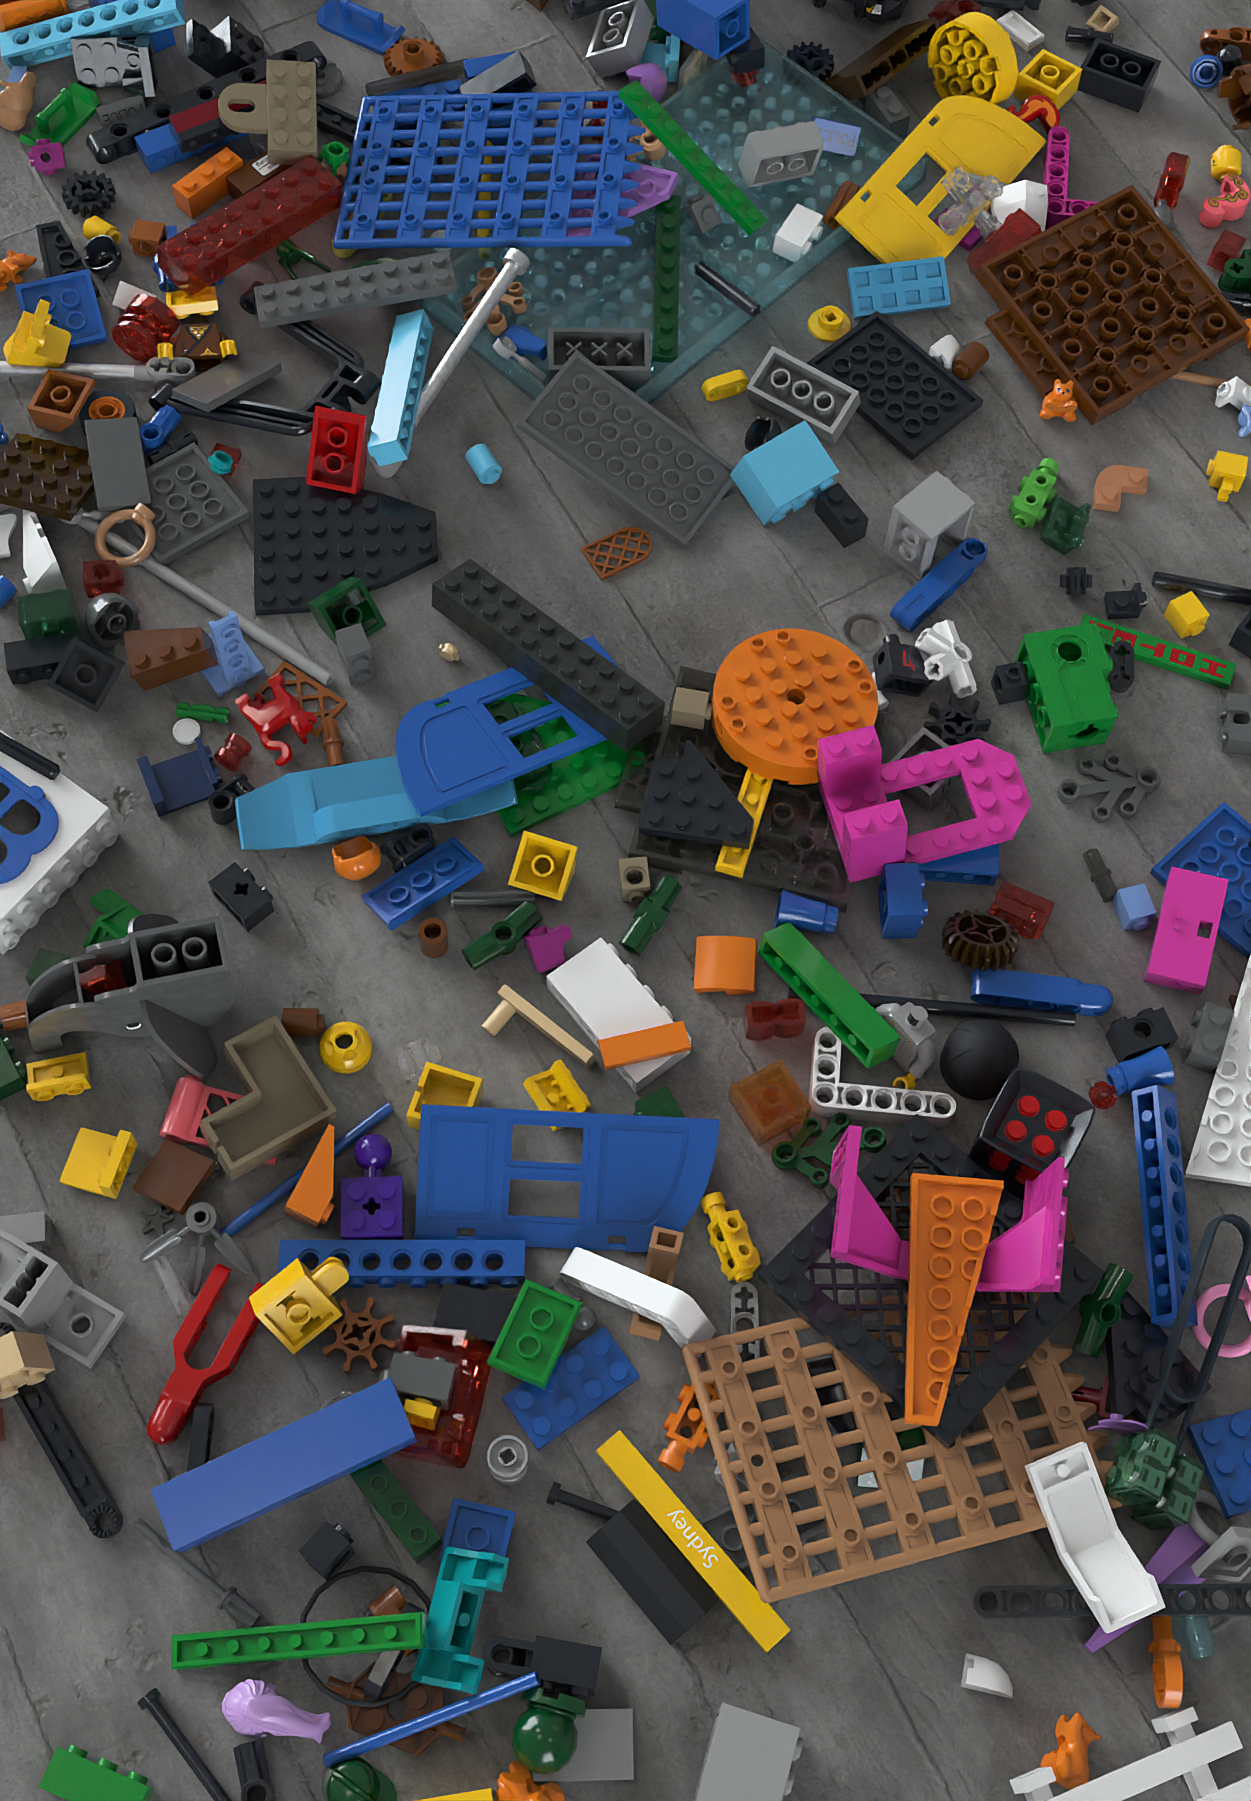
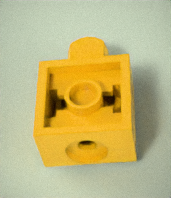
[249,1257,349,1355]

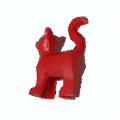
[235,673,317,766]

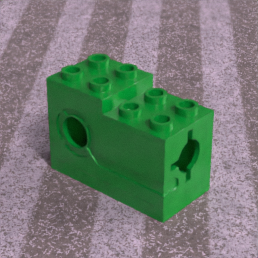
[1014,623,1118,754]

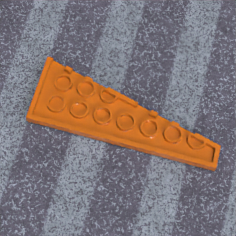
[904,1173,1004,1426]

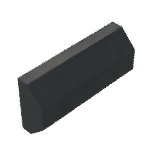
[586,1499,719,1645]

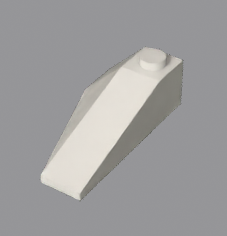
[991,180,1048,240]
[22,509,68,602]

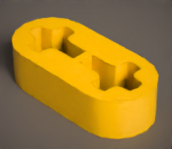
[701,370,749,402]

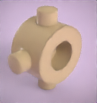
[439,643,460,662]

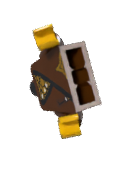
[157,315,237,372]

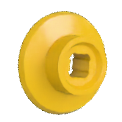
[808,305,851,342]

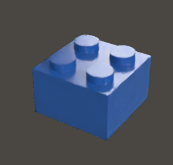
[877,863,928,939]

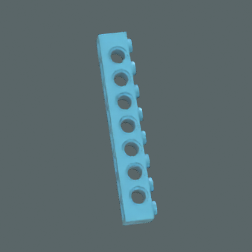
[0,0,186,70]

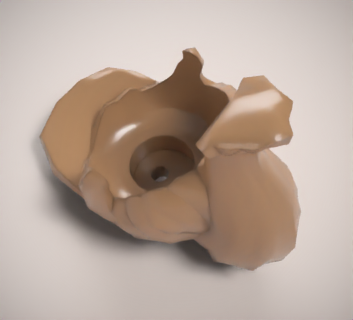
[0,72,37,131]

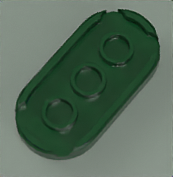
[484,699,553,794]

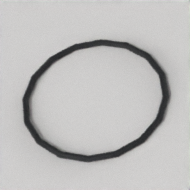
[300,1565,431,1708]

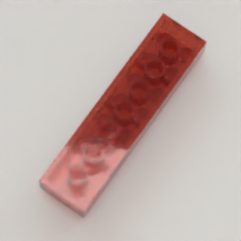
[156,155,343,297]

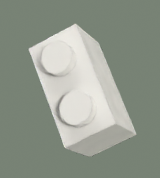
[772,203,823,264]

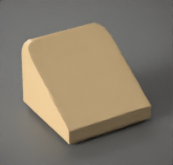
[1086,5,1120,32]

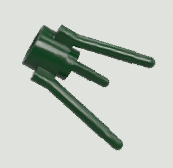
[276,239,332,280]

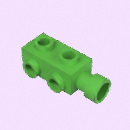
[1008,458,1060,528]

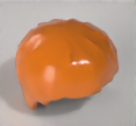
[332,835,381,881]

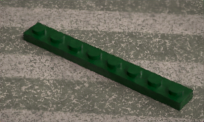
[652,195,681,364]

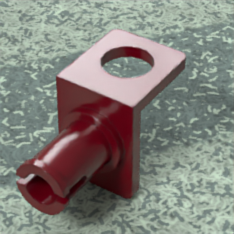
[1071,1375,1136,1421]

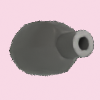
[1153,199,1174,231]

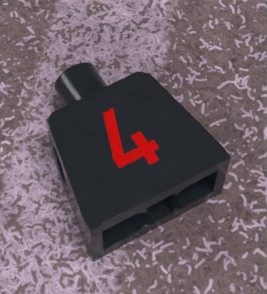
[873,634,934,697]

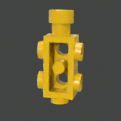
[700,1192,761,1283]

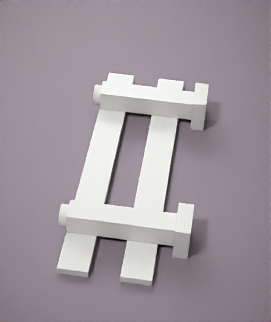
[1009,1706,1251,1801]

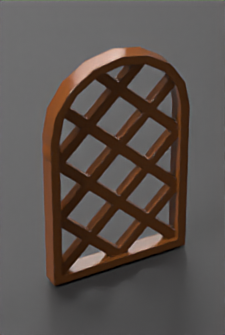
[581,527,652,581]

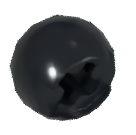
[1215,45,1244,75]

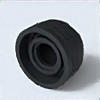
[939,1020,1019,1100]

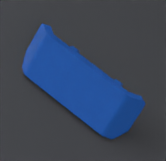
[317,0,406,54]

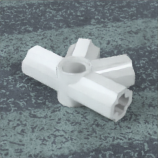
[915,620,977,698]

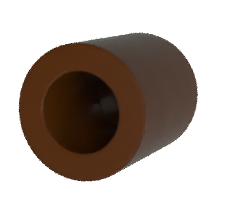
[952,341,990,380]
[418,918,449,958]
[281,1008,325,1037]

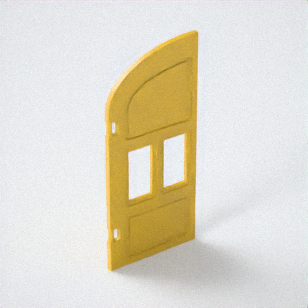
[834,95,1047,264]

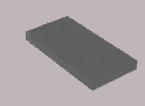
[172,350,282,412]
[84,417,151,512]
[697,1467,827,1572]

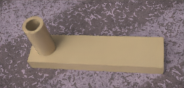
[481,984,596,1069]

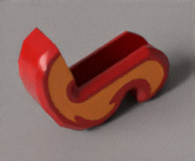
[1006,95,1060,135]

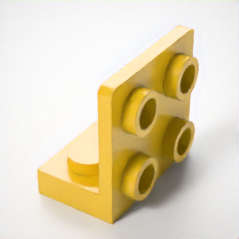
[60,1128,138,1199]

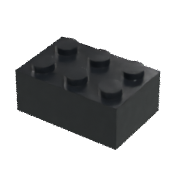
[1077,38,1161,113]

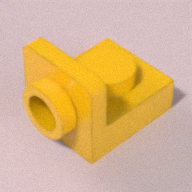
[403,1398,441,1430]

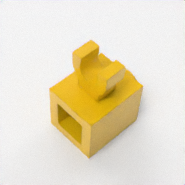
[1206,450,1248,502]

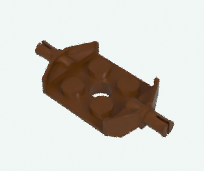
[326,1662,467,1756]

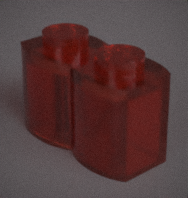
[1154,152,1190,210]
[743,998,806,1041]

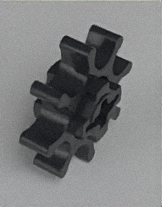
[923,693,991,746]

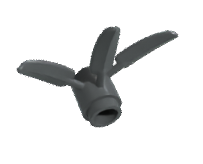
[140,1202,253,1295]

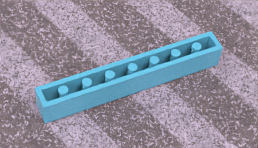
[367,309,434,466]

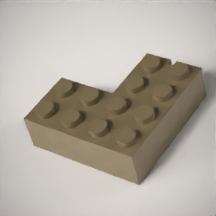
[200,1015,337,1181]

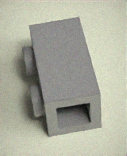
[0,1211,52,1253]

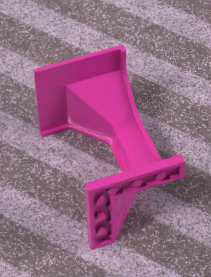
[830,1125,1069,1292]

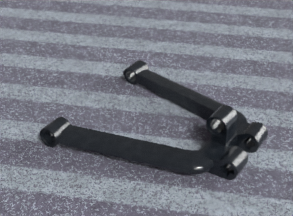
[148,281,381,437]

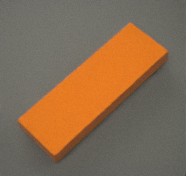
[598,1021,691,1071]

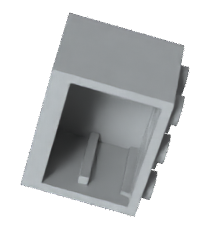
[883,471,975,582]
[693,1703,804,1801]

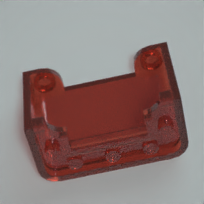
[392,1325,492,1469]

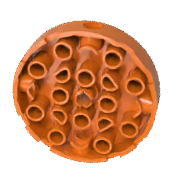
[711,628,878,785]

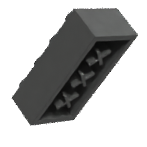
[548,327,651,389]

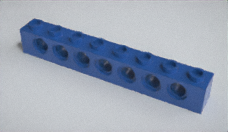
[1131,1085,1198,1330]
[278,1240,526,1288]

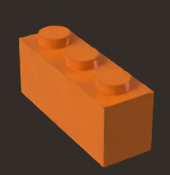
[172,147,244,219]

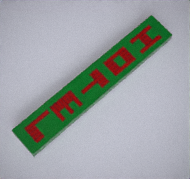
[1080,614,1236,690]

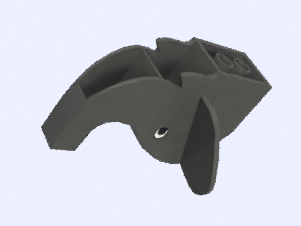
[24,913,236,1077]

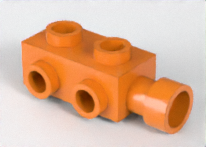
[657,1383,720,1473]

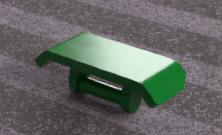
[19,82,101,154]

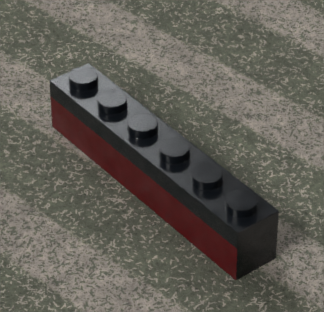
[169,80,266,153]

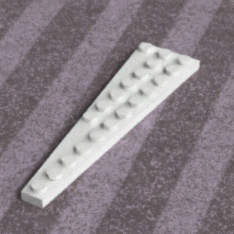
[1185,954,1251,1187]

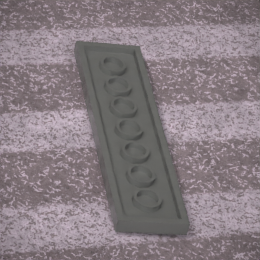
[254,251,458,329]

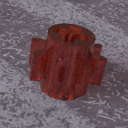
[730,69,760,88]

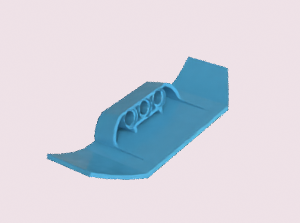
[235,756,518,850]

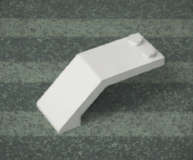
[1025,1442,1166,1634]

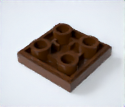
[132,1138,217,1215]

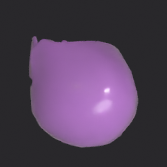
[626,62,667,103]

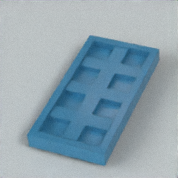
[846,256,951,319]

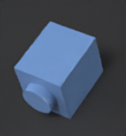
[1112,883,1157,931]

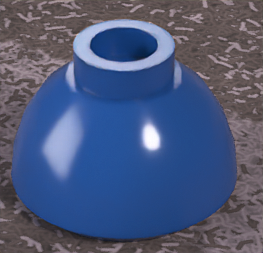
[1190,54,1223,88]

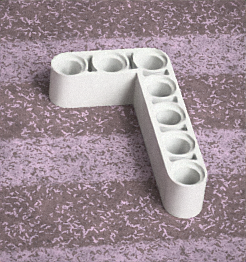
[809,1027,956,1128]
[559,1247,716,1358]

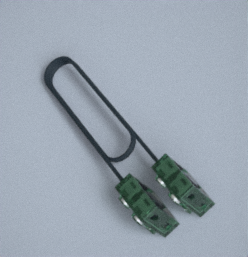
[1104,1214,1251,1530]

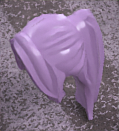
[222,1679,332,1744]

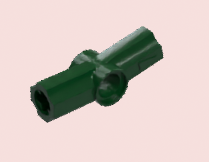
[619,875,683,956]
[461,901,543,971]
[1072,1263,1133,1359]

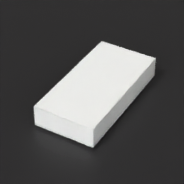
[996,10,1045,52]

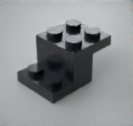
[186,16,265,79]

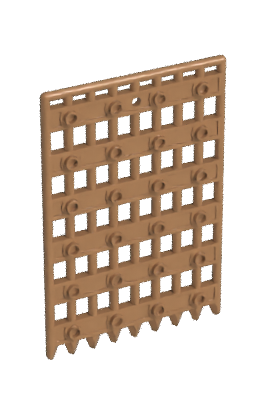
[682,1291,1134,1603]

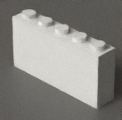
[546,938,691,1093]

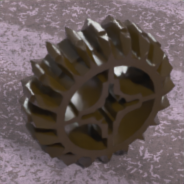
[941,909,1019,972]

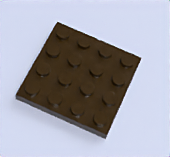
[0,433,94,521]

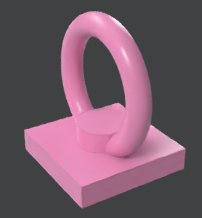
[1192,1275,1251,1358]

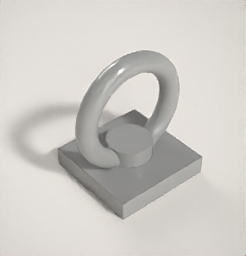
[1183,1489,1251,1582]

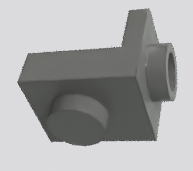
[681,193,722,234]

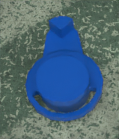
[496,325,547,361]

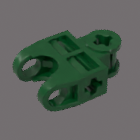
[1217,249,1251,296]

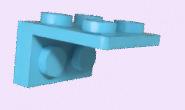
[640,34,680,82]

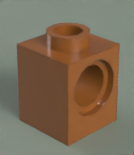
[128,219,168,258]

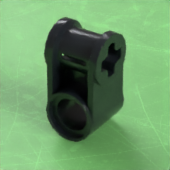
[208,773,255,825]
[380,823,435,873]

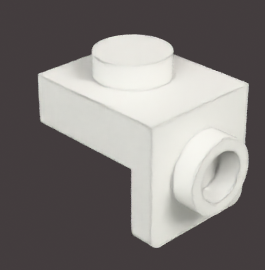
[1215,376,1251,411]

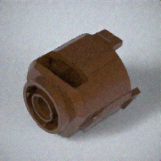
[1217,63,1251,130]

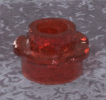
[1089,1081,1118,1109]

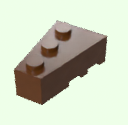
[123,627,219,691]

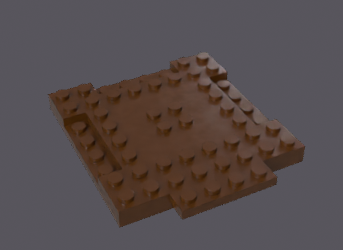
[975,185,1250,425]

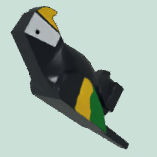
[865,0,909,24]

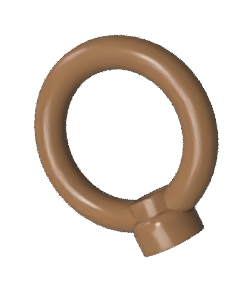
[94,503,156,568]

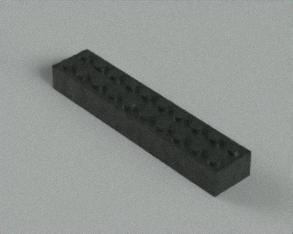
[432,559,665,752]

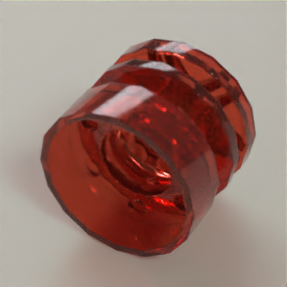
[111,294,179,363]

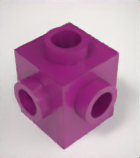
[28,138,67,175]

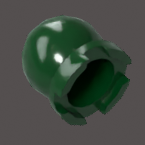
[512,1687,587,1774]

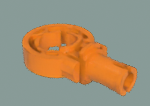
[1148,1617,1183,1709]

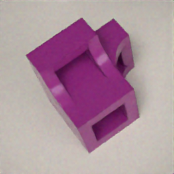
[522,924,572,973]

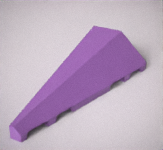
[1083,1518,1211,1653]

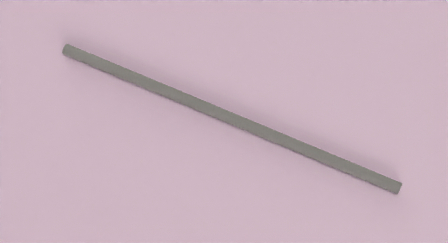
[77,516,334,686]

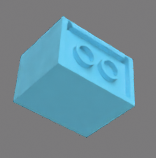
[730,420,839,526]

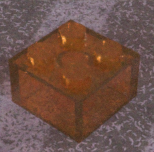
[728,1059,812,1146]

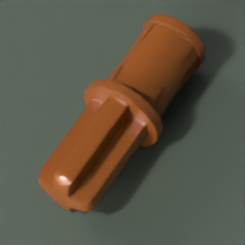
[321,717,346,767]

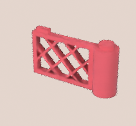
[159,1074,278,1166]

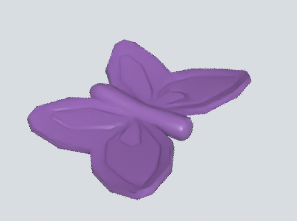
[1088,1414,1149,1439]

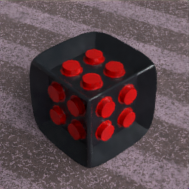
[967,1067,1096,1200]

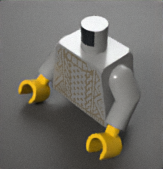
[876,1002,937,1090]

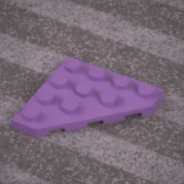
[568,154,679,236]

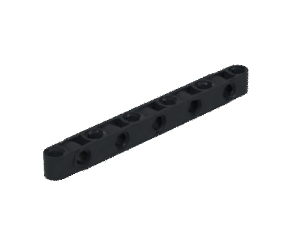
[86,41,327,164]

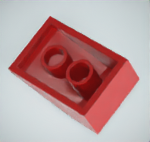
[306,406,367,494]

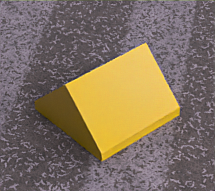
[508,831,578,901]

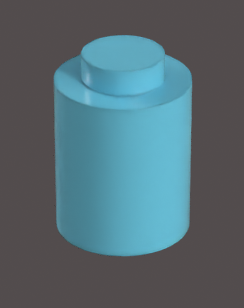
[465,444,502,484]

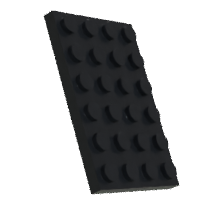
[807,311,983,460]

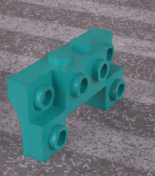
[411,1546,509,1695]

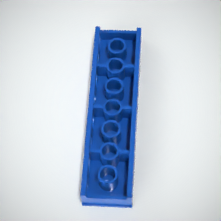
[151,1377,418,1553]

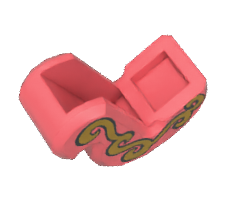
[1199,175,1251,228]

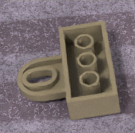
[218,59,317,166]

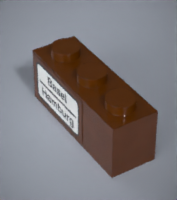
[226,151,303,211]

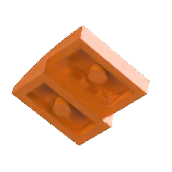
[694,936,758,995]

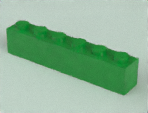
[758,922,901,1069]

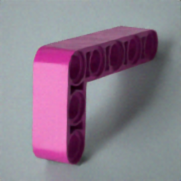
[1042,126,1098,230]

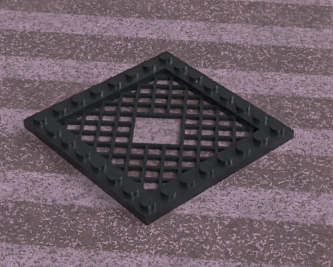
[758,1114,1105,1449]

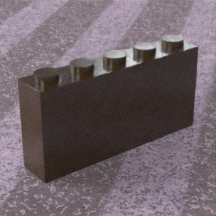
[822,17,940,105]

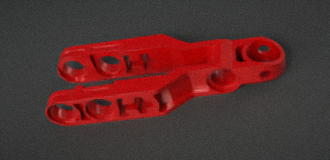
[147,1263,265,1445]

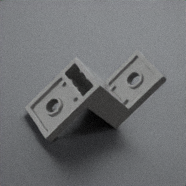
[0,1229,127,1369]

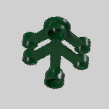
[771,1112,887,1189]

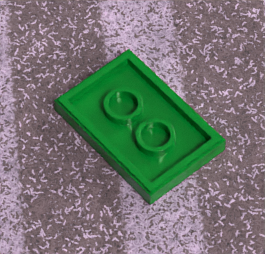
[487,1279,582,1390]

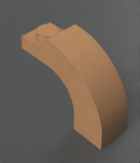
[629,1226,684,1340]

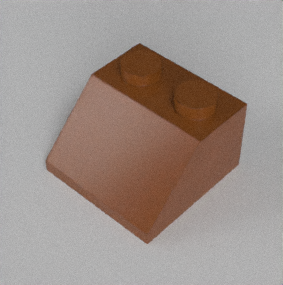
[27,369,96,433]

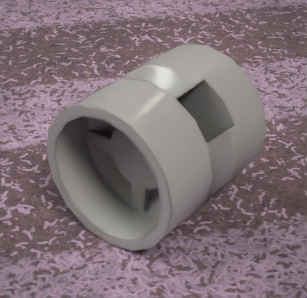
[487,1435,529,1485]

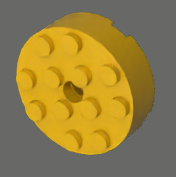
[928,12,1018,106]

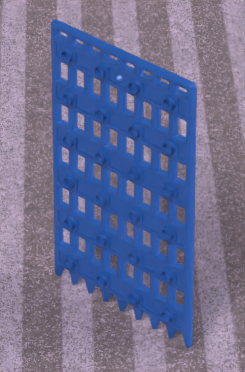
[333,90,650,249]

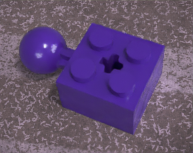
[340,1134,404,1240]

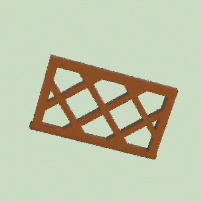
[253,661,347,738]

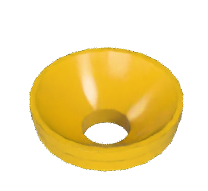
[319,1022,373,1074]

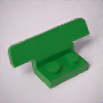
[83,889,145,948]

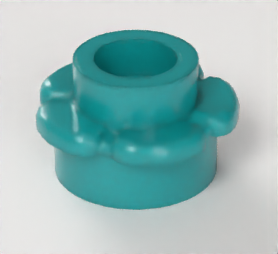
[208,451,233,474]

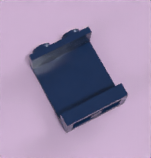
[136,737,223,817]

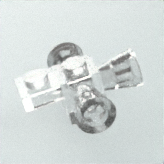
[938,165,1003,241]

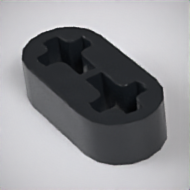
[1108,641,1134,693]

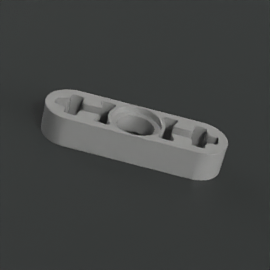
[729,1282,760,1362]

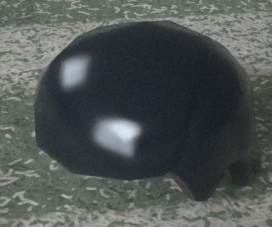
[84,235,122,275]
[744,416,782,451]

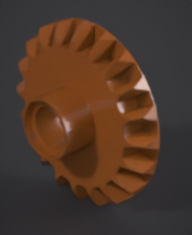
[384,36,444,84]

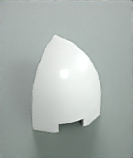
[112,281,157,312]
[929,335,961,372]
[961,1653,1013,1699]

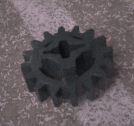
[784,41,835,87]
[61,170,116,218]

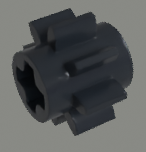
[1059,567,1093,595]

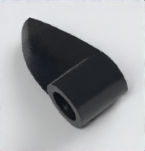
[807,1357,859,1445]

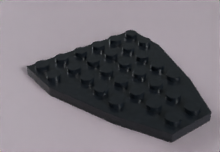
[253,477,438,616]

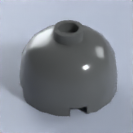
[84,593,140,648]

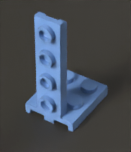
[199,610,265,699]

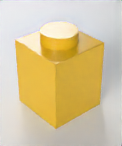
[1164,591,1210,639]

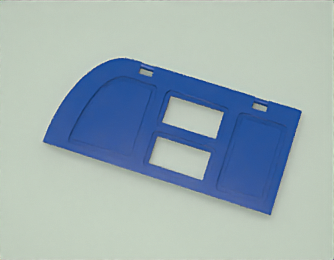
[396,636,619,817]
[414,1104,720,1252]

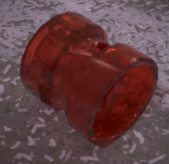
[214,733,252,772]

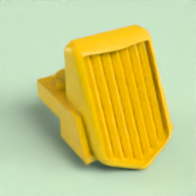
[3,299,71,368]

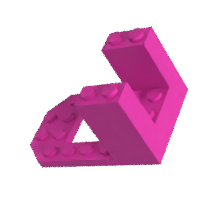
[818,725,1032,883]

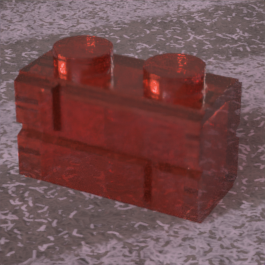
[988,881,1055,940]

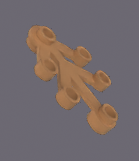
[460,267,527,336]

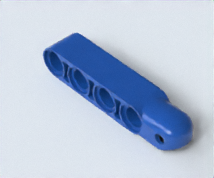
[890,538,988,632]
[970,968,1113,1017]

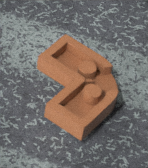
[1093,465,1148,512]

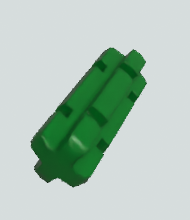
[176,702,230,723]

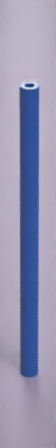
[220,1102,394,1237]
[323,1671,541,1768]

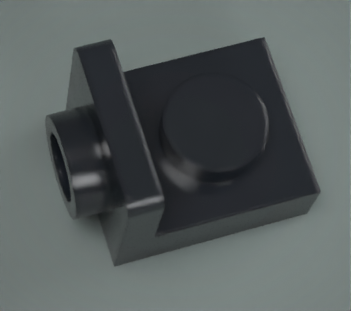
[1103,583,1147,620]

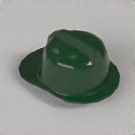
[321,1756,397,1801]

